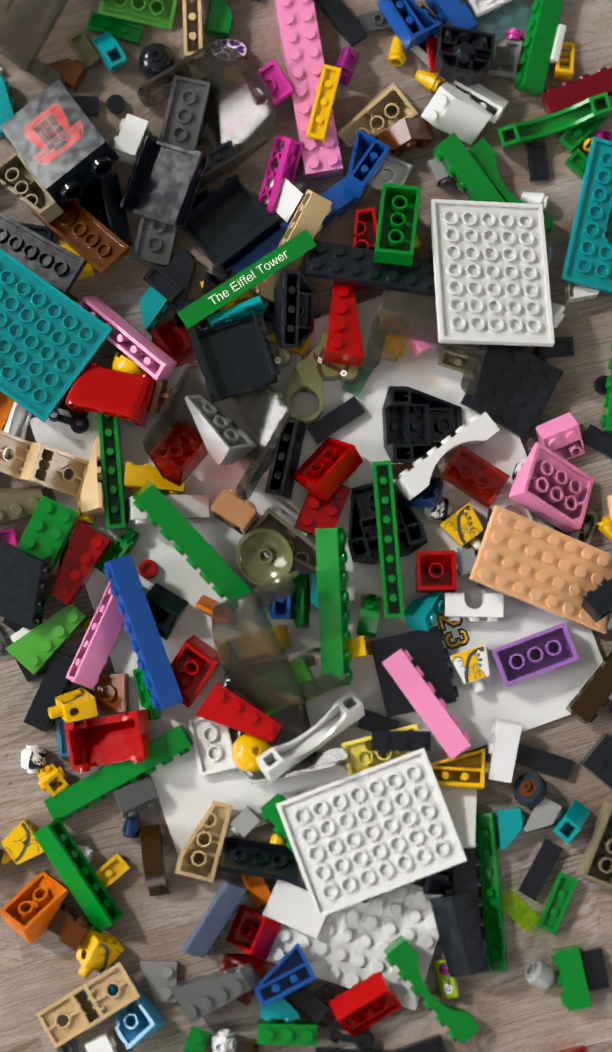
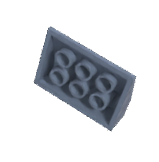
[181,876,248,958]

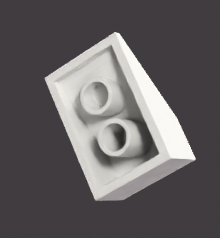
[421,81,492,145]

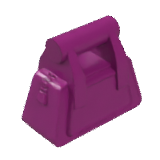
[335,47,359,86]

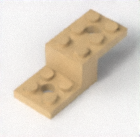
[0,430,89,499]
[36,961,140,1049]

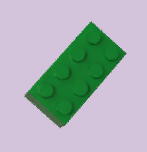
[374,183,421,266]
[17,495,81,577]

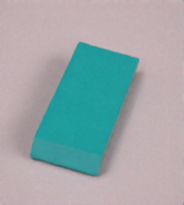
[206,295,266,328]

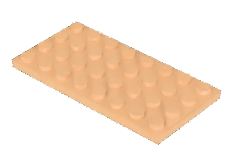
[469,505,612,634]

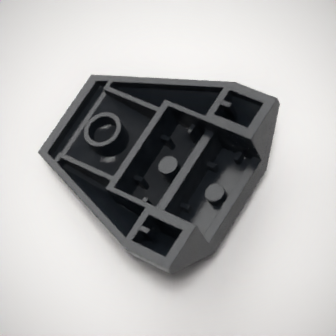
[382,386,462,463]
[348,483,428,565]

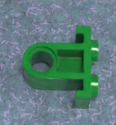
[356,594,381,637]

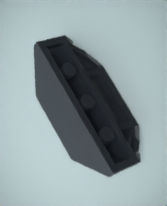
[273,270,315,348]

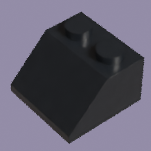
[146,583,189,640]

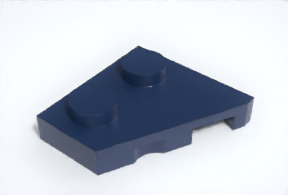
[405,477,444,508]

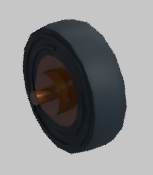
[513,772,547,808]

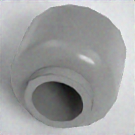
[525,960,556,990]

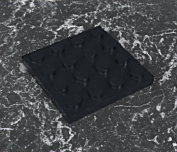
[460,345,564,440]

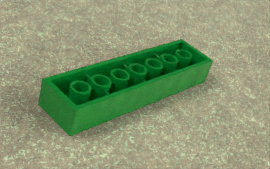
[132,481,259,614]

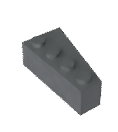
[170,963,260,1023]

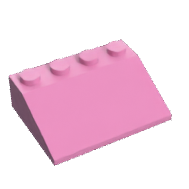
[509,442,595,533]

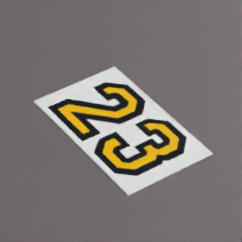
[436,609,475,656]

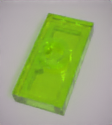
[502,891,540,933]

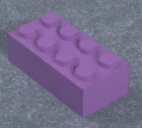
[490,623,579,687]

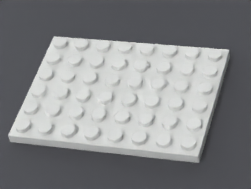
[429,199,555,347]
[276,748,467,918]
[266,868,447,1010]

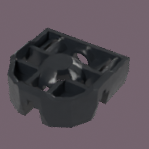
[435,24,495,86]

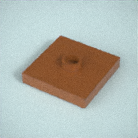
[91,674,129,713]

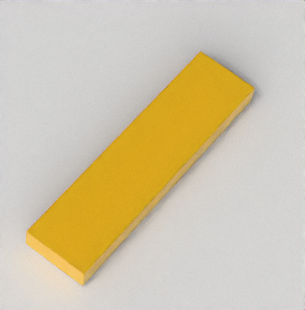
[306,64,342,142]

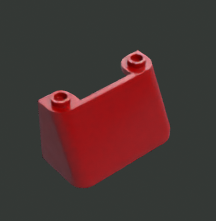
[65,362,156,427]
[64,709,149,773]

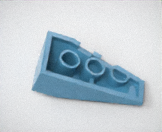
[98,962,167,1050]

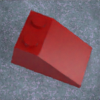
[171,635,225,708]

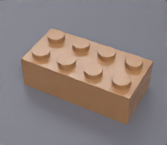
[210,488,259,536]

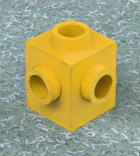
[37,763,69,797]

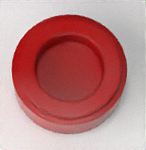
[139,560,159,579]

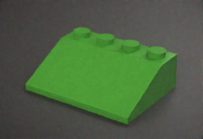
[98,0,177,30]

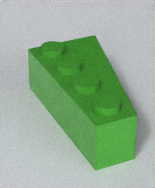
[5,603,88,675]

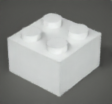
[112,113,152,166]

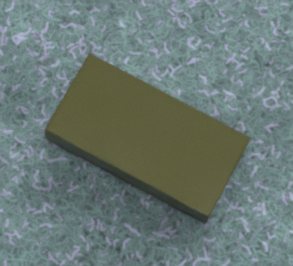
[66,29,102,71]

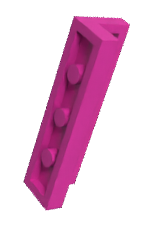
[258,135,304,216]

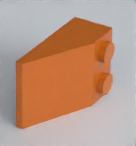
[0,871,68,944]

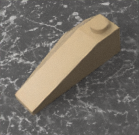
[337,82,418,147]
[77,436,105,517]
[175,801,233,883]

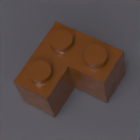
[378,118,435,157]
[47,904,93,951]

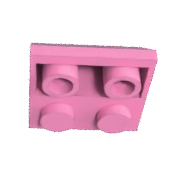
[535,412,585,461]

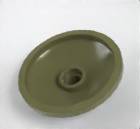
[235,528,293,586]

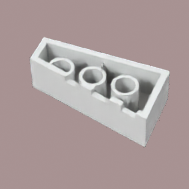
[126,494,209,524]

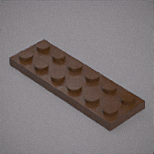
[31,200,131,276]

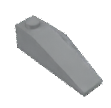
[185,394,257,466]

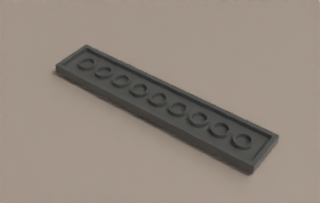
[132,75,212,266]

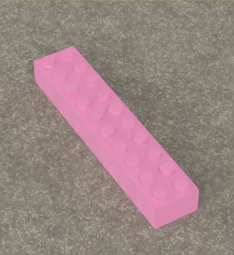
[275,0,343,181]

